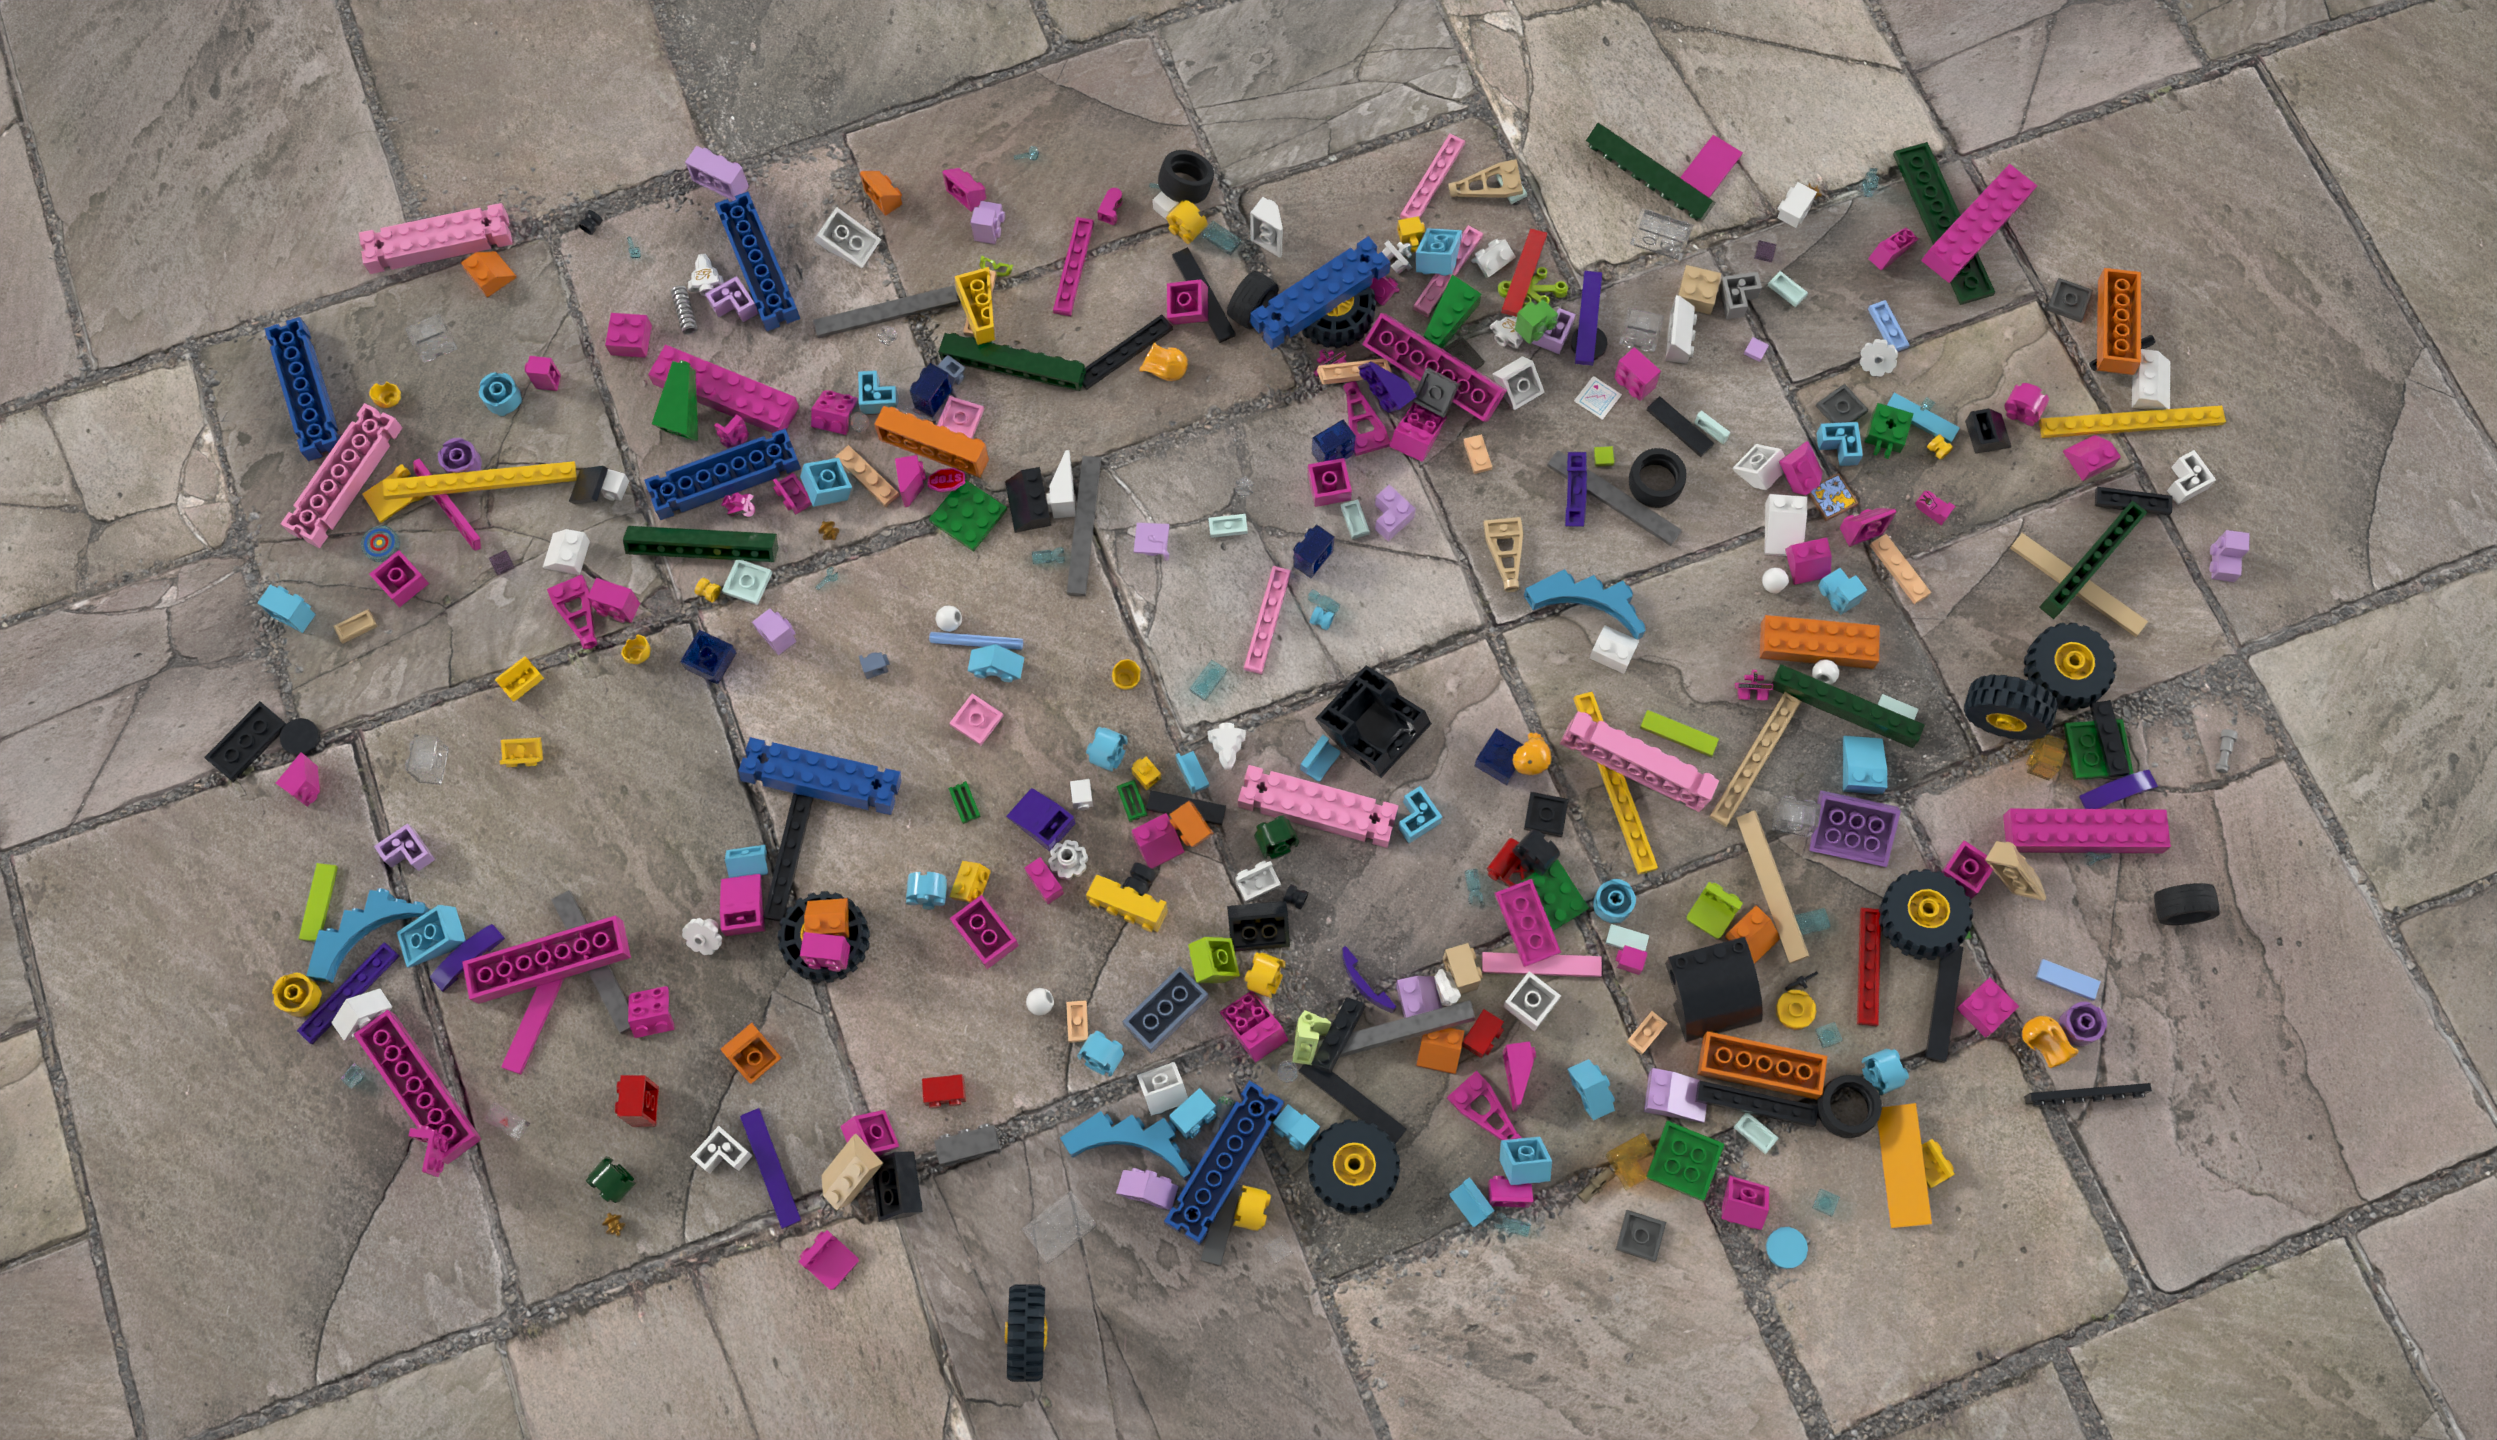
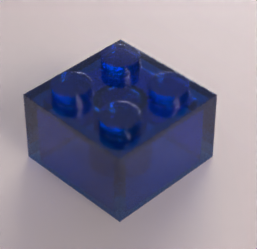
[910,363,953,418]
[1312,419,1356,463]
[1293,524,1335,578]
[680,629,737,685]
[1474,728,1524,786]

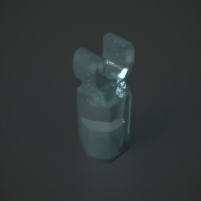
[1032,547,1065,564]
[1308,589,1340,616]
[1465,869,1483,905]
[1493,1213,1531,1237]

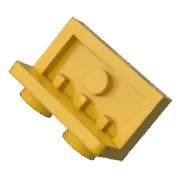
[495,656,544,702]
[499,737,543,767]
[949,861,991,903]
[1922,1139,1955,1189]

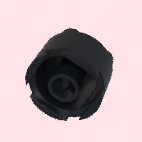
[1512,829,1560,876]

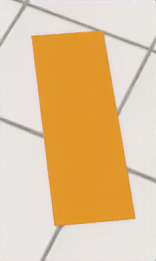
[1877,1103,1932,1228]

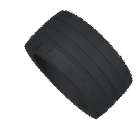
[1158,150,1214,204]
[1227,271,1279,330]
[1629,448,1687,508]
[2154,883,2220,925]
[1817,1075,1882,1138]

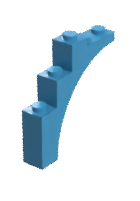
[1524,569,1646,640]
[306,888,430,983]
[1060,1111,1192,1181]

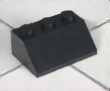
[1005,467,1051,533]
[1227,901,1290,952]
[872,1151,923,1222]

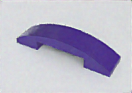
[1565,452,1587,527]
[2079,769,2158,809]
[430,924,505,992]
[1342,946,1396,1013]

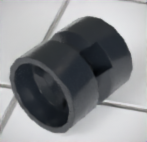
[1122,862,1157,896]

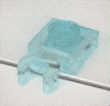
[1863,168,1879,197]

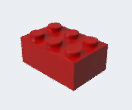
[615,1075,659,1127]

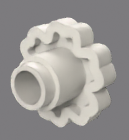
[1860,339,1898,377]
[1048,840,1088,880]
[682,918,722,955]

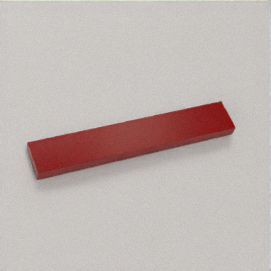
[1501,228,1547,317]
[1857,907,1881,1027]

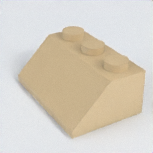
[1985,841,2046,901]
[821,1134,883,1210]

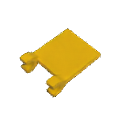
[362,464,425,523]

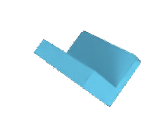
[1300,735,1341,782]
[1175,751,1210,794]
[725,845,768,878]
[1449,1177,1495,1227]

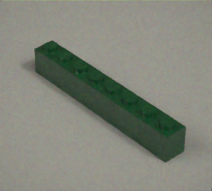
[1586,123,1716,221]
[938,333,1086,391]
[2039,500,2147,619]
[623,526,779,562]
[1771,664,1925,748]

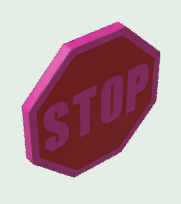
[928,468,965,492]

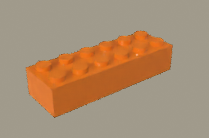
[2097,268,2141,375]
[874,406,989,478]
[1760,615,1880,669]
[1697,1031,1827,1100]

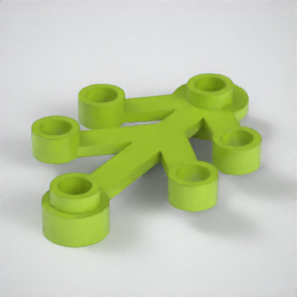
[1497,267,1568,308]

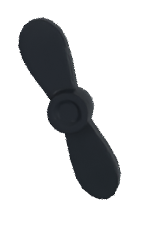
[1785,971,1818,991]

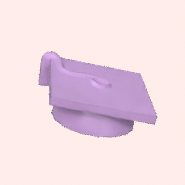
[1134,523,1169,561]

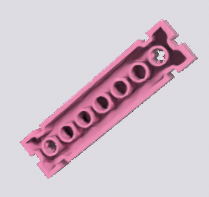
[359,203,513,274]
[281,403,402,548]
[1560,711,1719,812]
[1238,765,1399,848]

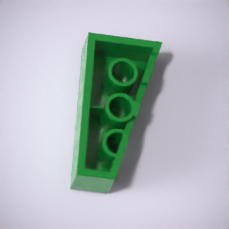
[1423,274,1482,349]

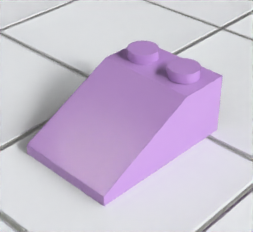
[1644,1068,1707,1123]

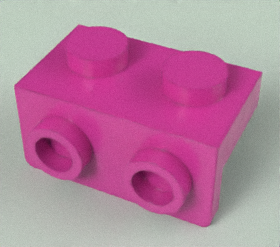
[1370,276,1400,306]
[714,414,749,448]
[773,473,812,515]

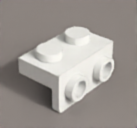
[1471,239,1516,278]
[1235,861,1281,903]

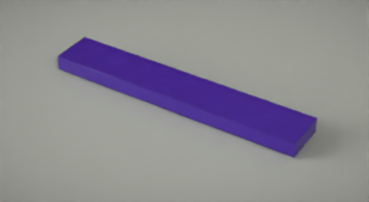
[1575,271,1602,366]
[296,942,400,1045]
[740,1108,802,1229]

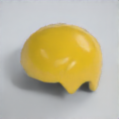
[369,382,401,409]
[621,635,651,664]
[1112,659,1141,690]

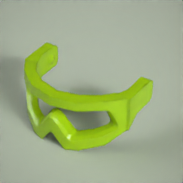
[979,256,1013,277]

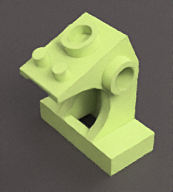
[1292,1010,1331,1065]

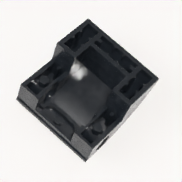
[1315,665,1432,778]
[1665,937,1763,1042]

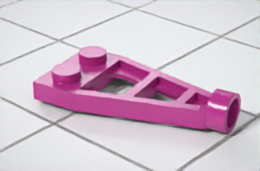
[1343,381,1391,456]
[547,574,597,649]
[1447,1071,1522,1140]

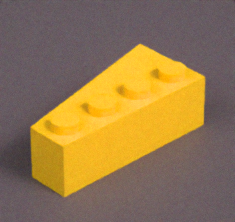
[954,267,995,345]
[1086,874,1168,932]

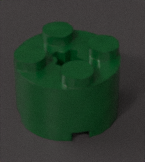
[1254,815,1299,859]
[586,1156,636,1203]

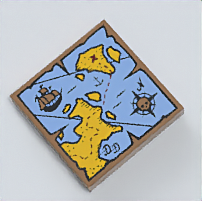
[1808,473,1858,522]

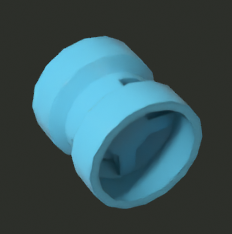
[1309,606,1335,631]

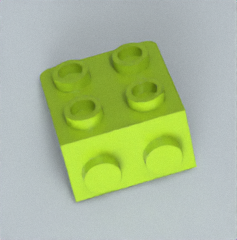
[1686,882,1743,939]

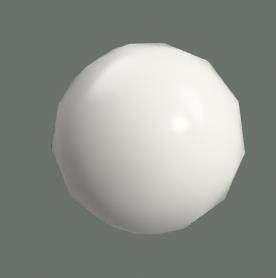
[1762,568,1789,594]
[935,605,962,632]
[1812,659,1839,685]
[1026,988,1054,1015]

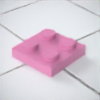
[937,396,984,439]
[949,694,1004,746]

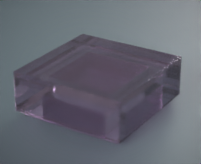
[1754,240,1776,263]
[489,550,515,575]

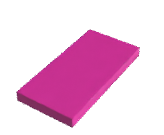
[1680,135,1743,198]
[1494,879,1561,967]

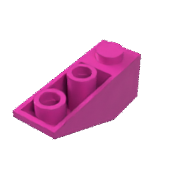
[1868,227,1918,270]

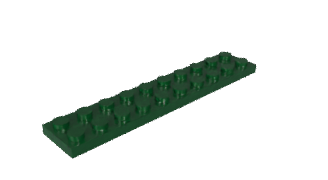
[1893,142,1995,305]

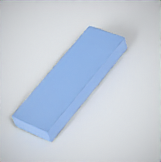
[1868,300,1910,352]
[2036,959,2101,1001]

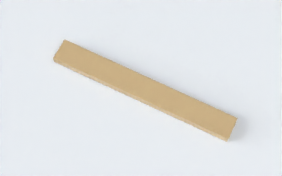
[2010,533,2148,637]
[1710,692,1802,827]
[1737,811,1810,964]

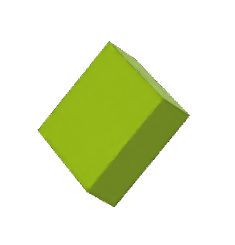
[1594,446,1614,467]

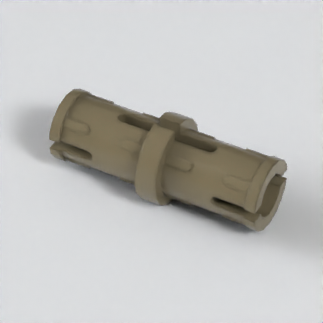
[1576,1167,1615,1204]

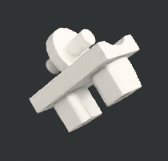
[1382,240,1413,274]

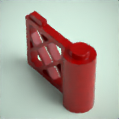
[1487,838,1535,887]

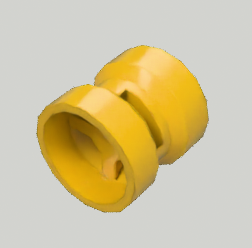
[1927,434,1954,460]
[694,577,721,602]

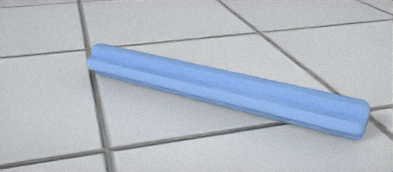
[929,632,1023,650]

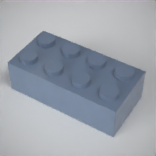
[1122,966,1208,1054]

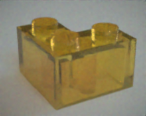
[2026,734,2066,781]
[1605,1132,1654,1191]

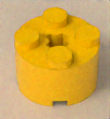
[1166,200,1208,244]
[1245,952,1285,998]
[272,972,322,1017]
[1233,1185,1271,1231]

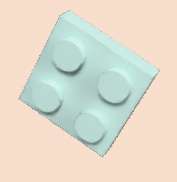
[722,560,772,605]

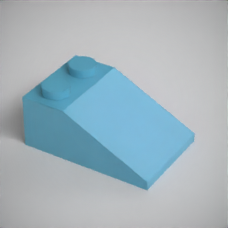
[1416,228,1462,276]
[1843,736,1887,795]
[397,905,466,968]

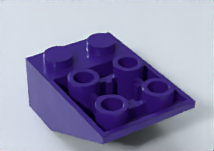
[1358,361,1417,413]
[1006,788,1076,852]

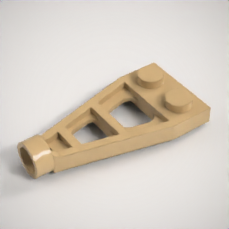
[1448,159,1523,198]
[1483,517,1523,592]

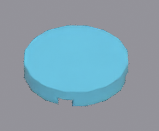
[1765,1227,1808,1269]

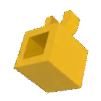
[1397,216,1425,253]
[1131,756,1162,791]

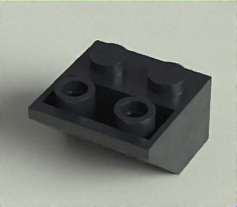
[1965,408,2012,454]

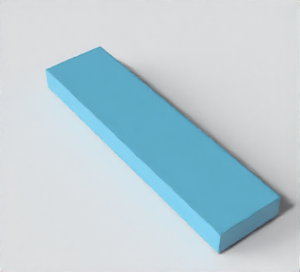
[1887,392,1960,444]

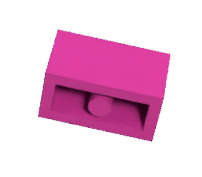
[525,356,561,391]
[1024,857,1064,905]

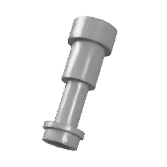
[2215,729,2238,773]

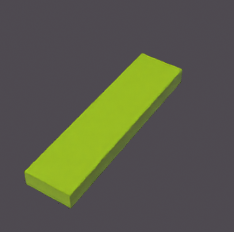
[1640,710,1719,758]
[299,863,338,942]

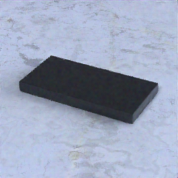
[204,701,287,782]

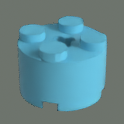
[479,372,522,416]
[1086,727,1128,772]
[906,872,947,910]
[1593,879,1636,923]
[1077,1031,1124,1077]
[1862,1049,1909,1095]

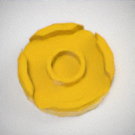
[1775,990,1817,1030]

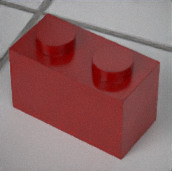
[1462,1009,1504,1059]
[922,1074,966,1109]

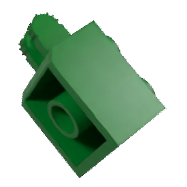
[1864,403,1914,459]

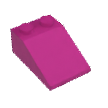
[1840,508,1896,547]
[1502,1041,1536,1112]

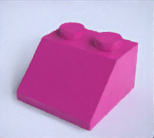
[942,168,986,212]
[2063,435,2121,481]
[1779,441,1823,495]
[895,455,927,507]
[1785,537,1832,585]
[275,753,320,807]
[1131,813,1185,869]
[840,1110,899,1157]
[1488,1176,1533,1208]
[1721,1176,1769,1230]

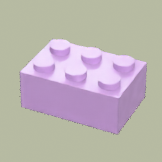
[685,146,749,201]

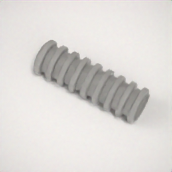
[671,286,698,335]

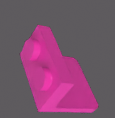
[811,390,858,435]
[628,986,674,1038]
[408,1125,449,1177]
[798,1230,859,1290]

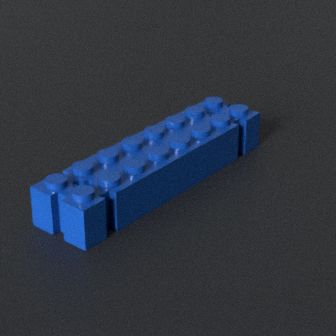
[715,191,801,331]
[1250,236,1391,350]
[264,317,341,462]
[644,428,801,520]
[738,737,902,815]
[1164,1080,1284,1246]

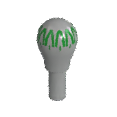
[1212,1095,1235,1133]

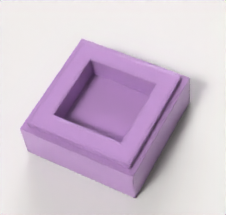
[1744,337,1769,362]

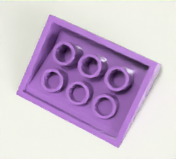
[1809,790,1901,867]

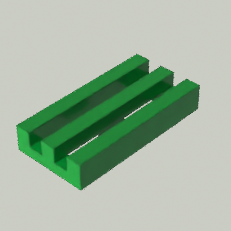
[1116,780,1148,823]
[948,781,981,824]

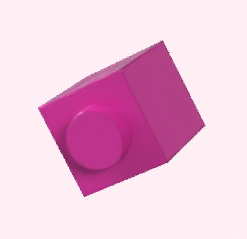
[1615,945,1648,975]

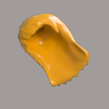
[1139,343,1188,381]
[1512,732,1552,776]
[2022,1016,2079,1068]

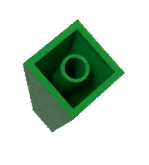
[652,360,698,441]

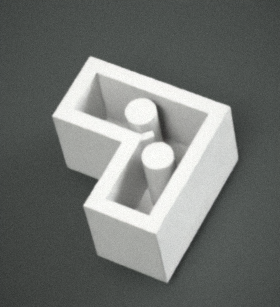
[1777,182,1817,228]
[2167,450,2216,505]
[332,989,392,1041]
[690,1126,753,1173]

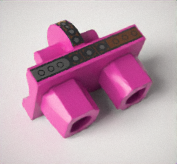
[1314,349,1347,376]
[721,492,755,517]
[1735,669,1773,700]

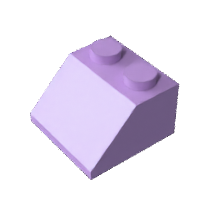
[1396,976,1442,1018]

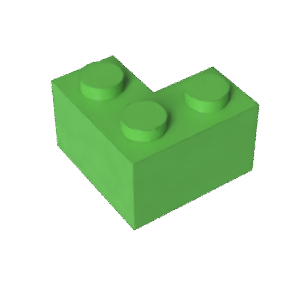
[1515,300,1558,344]

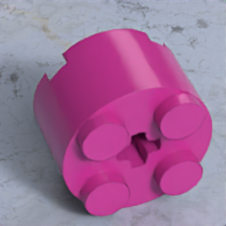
[2004,383,2049,426]

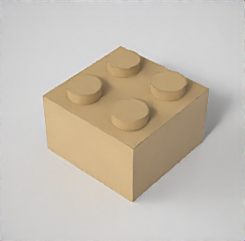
[1678,265,1722,315]
[1443,943,1483,994]

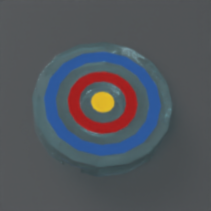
[361,526,400,562]

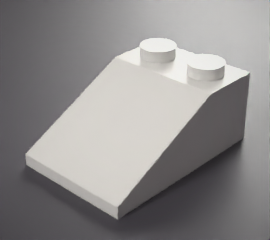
[813,207,881,269]
[1047,450,1076,518]
[1765,494,1807,556]

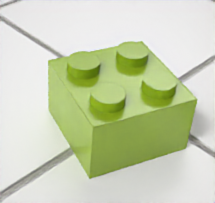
[1188,937,1240,983]

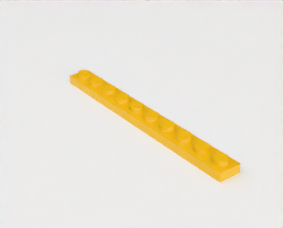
[2039,405,2226,438]
[383,461,577,500]
[1573,691,1658,875]

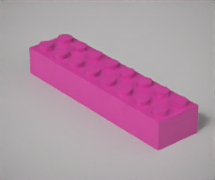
[1921,164,2037,283]
[1362,313,1507,422]
[648,344,799,433]
[2003,808,2171,854]
[462,915,631,1004]
[353,1010,482,1165]

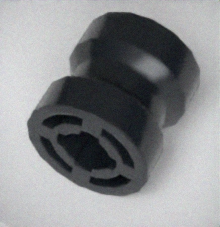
[578,210,603,235]
[1283,884,1309,910]

